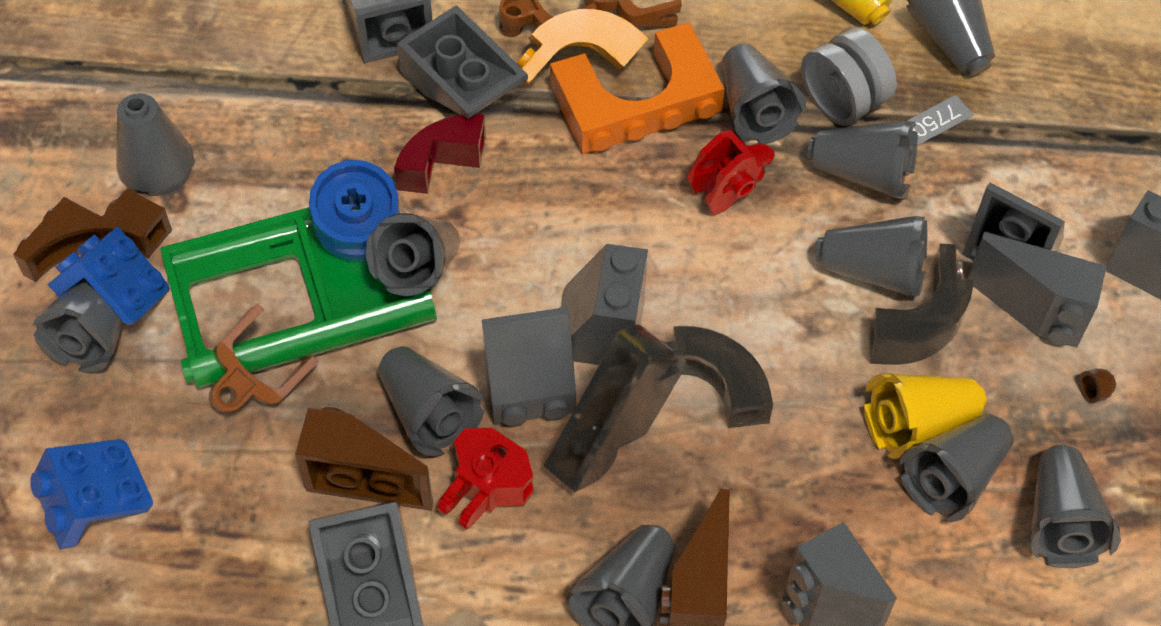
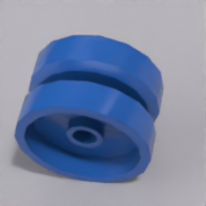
[309,160,399,262]

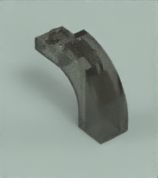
[870,243,973,365]
[634,326,773,428]

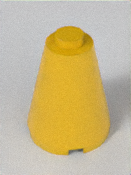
[864,373,987,459]

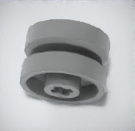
[801,27,897,126]

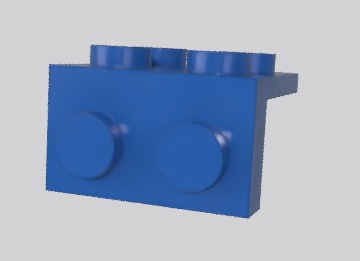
[47,226,169,325]
[30,439,153,549]

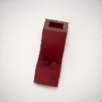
[394,114,486,194]

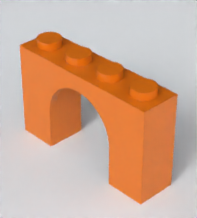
[550,22,725,155]

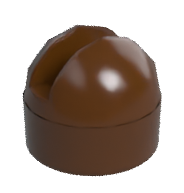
[1079,368,1117,403]

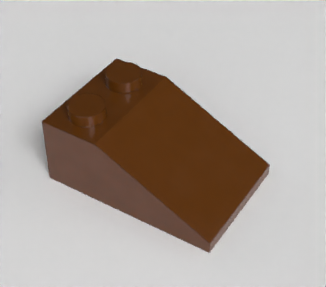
[295,407,433,511]
[659,489,730,626]

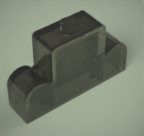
[544,324,682,492]

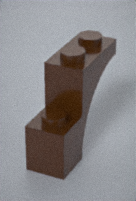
[13,188,172,282]

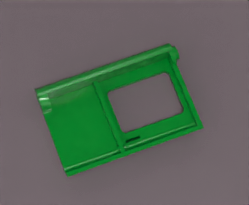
[160,207,437,389]

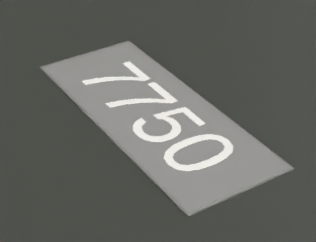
[907,95,974,146]

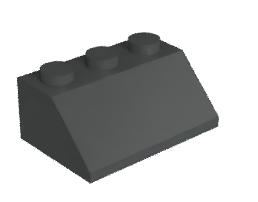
[782,522,897,626]

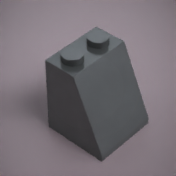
[344,0,432,64]
[1106,190,1161,300]
[561,244,648,370]

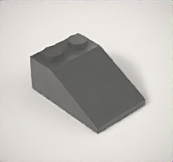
[397,5,528,119]
[962,182,1065,261]
[967,232,1107,348]
[482,307,576,426]
[308,500,423,626]

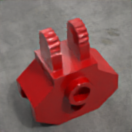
[686,130,775,215]
[437,427,534,529]

